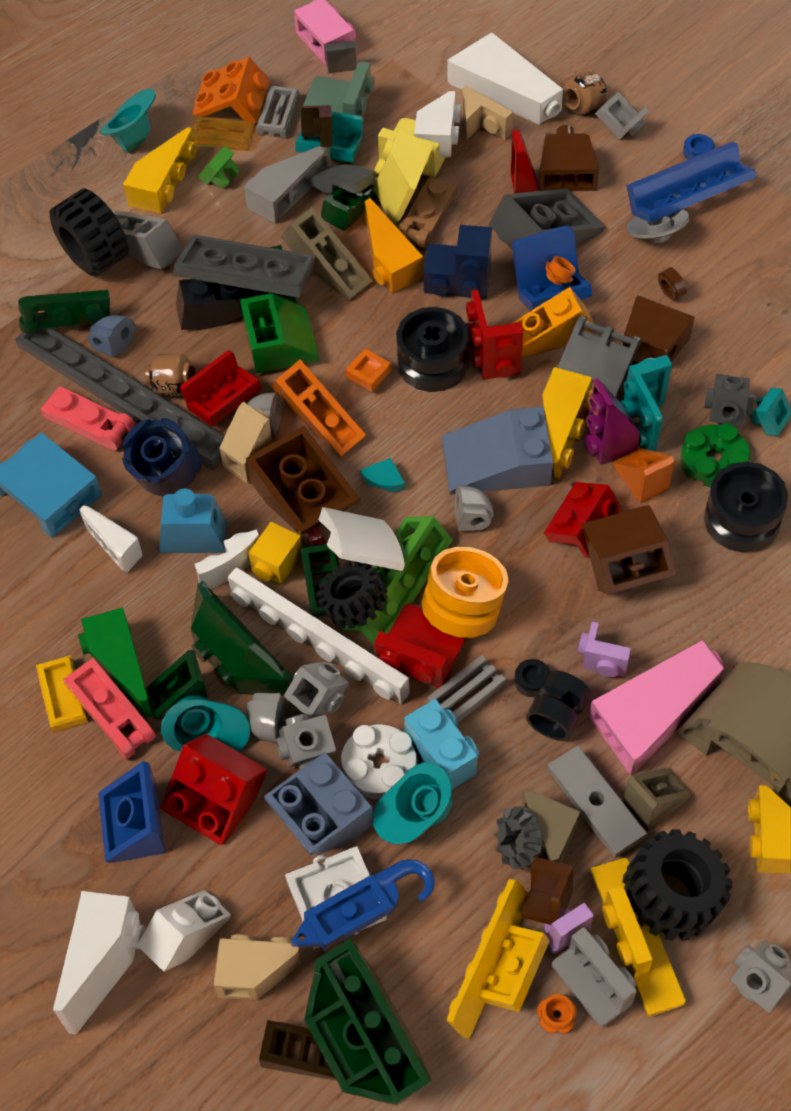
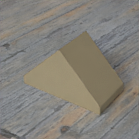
[623,767,692,831]
[522,790,580,863]

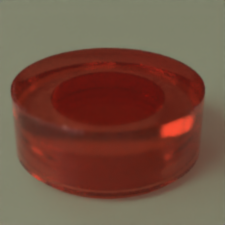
[307,526,327,546]

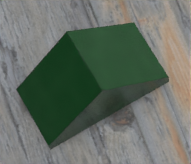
[146,650,208,720]

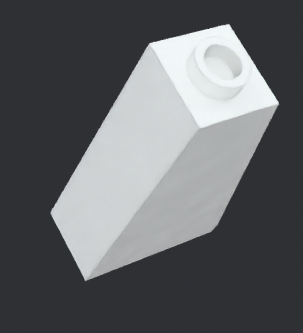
[448,32,563,125]

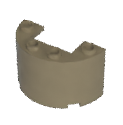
[676,662,791,807]

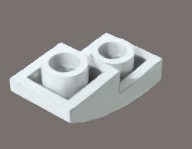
[195,529,259,589]

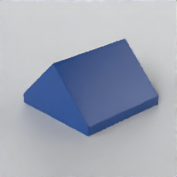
[98,761,165,863]

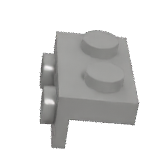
[552,927,637,1028]

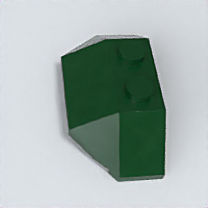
[191,581,293,696]
[304,938,433,1106]

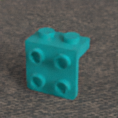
[621,355,672,452]

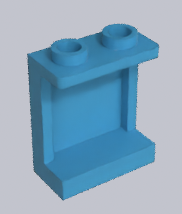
[0,432,102,538]

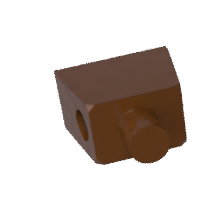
[539,125,599,191]
[623,295,695,365]

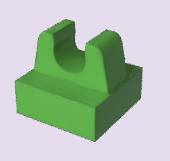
[198,146,240,189]

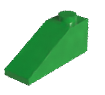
[78,607,153,718]

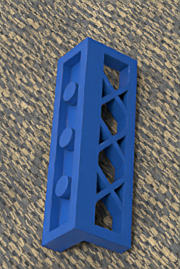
[626,142,756,223]

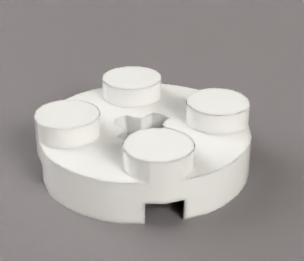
[341,724,416,799]

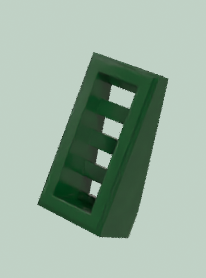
[321,183,377,231]
[300,544,339,617]

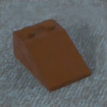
[245,426,360,536]

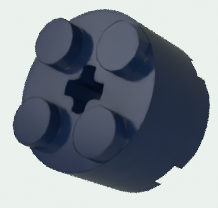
[122,418,202,497]

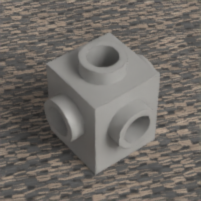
[284,661,349,718]
[275,714,336,770]
[730,940,791,1013]

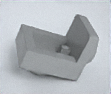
[595,92,650,140]

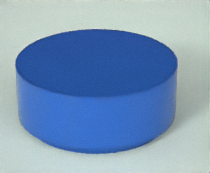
[683,134,715,160]

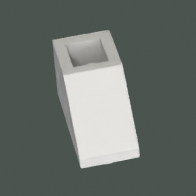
[414,91,461,157]
[137,890,231,972]

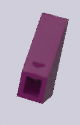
[584,378,640,465]

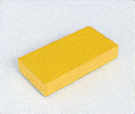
[36,655,88,733]

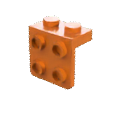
[192,56,270,126]

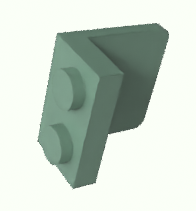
[300,61,375,119]

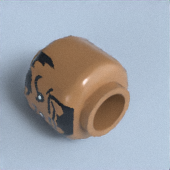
[563,71,607,114]
[145,354,197,396]

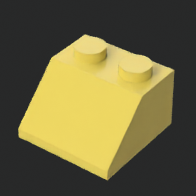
[373,129,433,226]

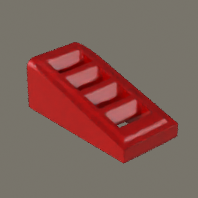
[510,130,539,194]

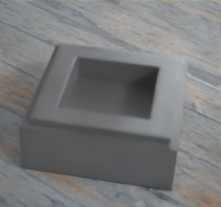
[325,40,357,74]

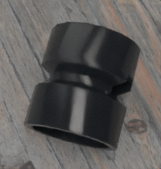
[526,670,591,741]

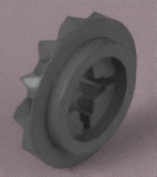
[493,806,542,869]

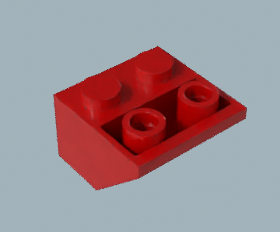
[160,733,268,846]

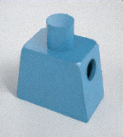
[159,488,227,553]

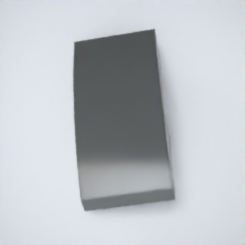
[307,165,375,194]

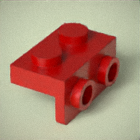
[180,350,262,427]
[544,482,621,558]

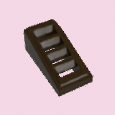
[259,1020,337,1081]

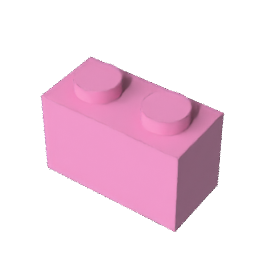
[294,0,356,66]

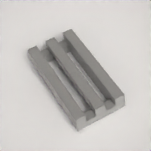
[256,86,300,139]
[427,655,506,722]

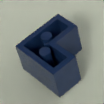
[424,225,492,299]

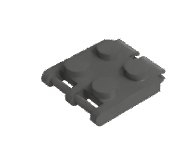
[557,315,642,398]

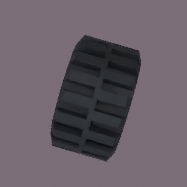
[49,188,129,277]
[622,829,732,941]

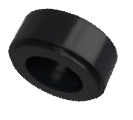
[514,659,551,697]

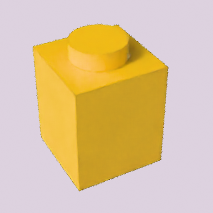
[249,522,302,585]

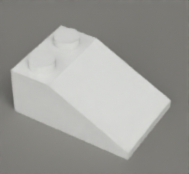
[53,891,145,1034]

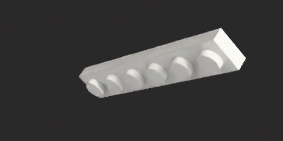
[227,567,410,704]

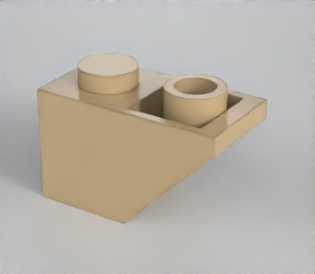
[219,402,273,484]
[213,934,302,1000]

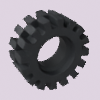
[317,561,388,629]

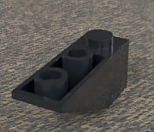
[176,279,279,330]

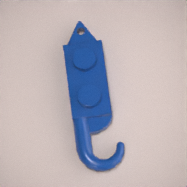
[291,859,435,951]

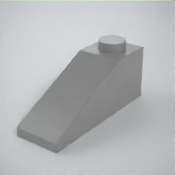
[244,146,331,224]
[114,210,183,269]

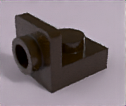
[301,105,333,147]

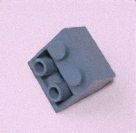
[264,752,374,856]

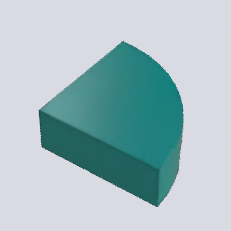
[360,458,405,492]

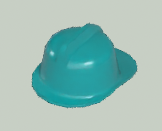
[100,89,156,152]
[161,695,250,752]
[373,762,452,845]

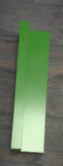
[337,516,453,645]

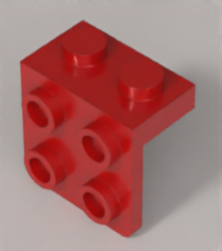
[466,289,523,380]
[374,604,467,688]

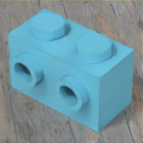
[404,699,479,789]

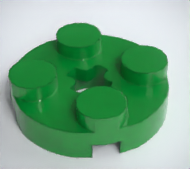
[680,423,750,488]

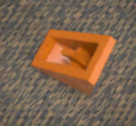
[612,448,675,503]

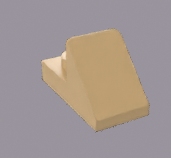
[462,85,513,140]

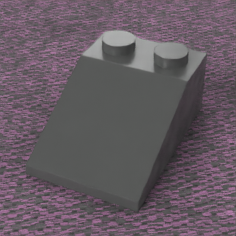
[489,188,605,249]

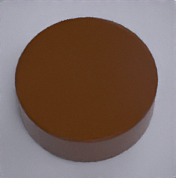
[658,267,687,301]

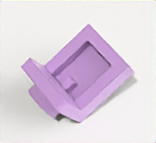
[578,621,631,678]

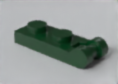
[18,290,110,334]

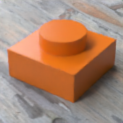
[345,348,392,392]

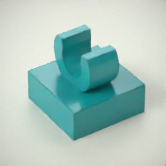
[748,388,791,436]

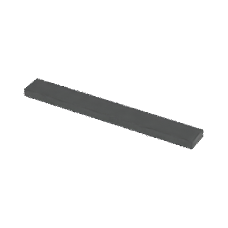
[15,328,225,471]

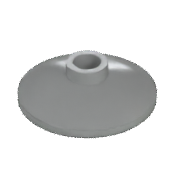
[627,209,690,243]

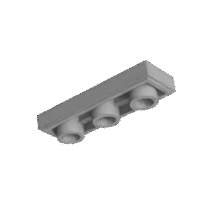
[547,746,647,858]

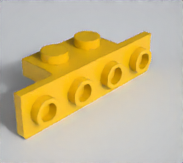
[590,858,686,1018]
[447,879,550,1040]

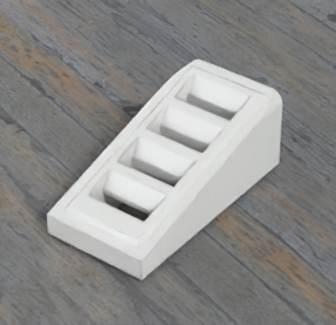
[79,505,143,573]

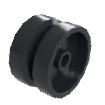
[396,307,469,392]
[704,461,788,552]

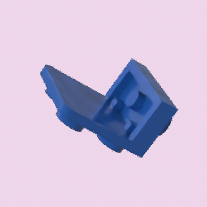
[512,225,592,311]

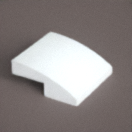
[318,507,405,571]

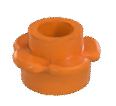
[545,256,576,285]
[537,994,577,1034]

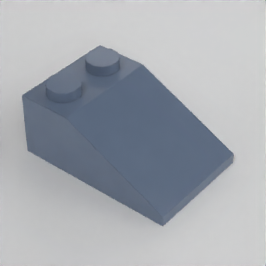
[442,407,553,495]

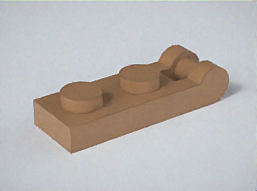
[398,176,457,249]

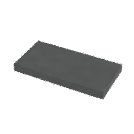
[174,234,315,298]

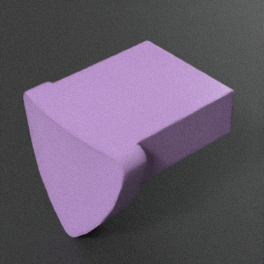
[544,903,594,954]

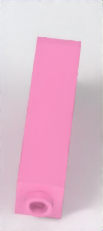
[589,640,724,776]

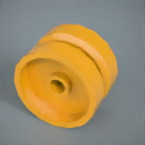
[422,547,509,638]

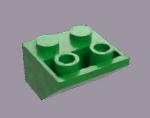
[240,293,319,374]

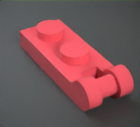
[40,386,136,451]
[63,658,156,760]

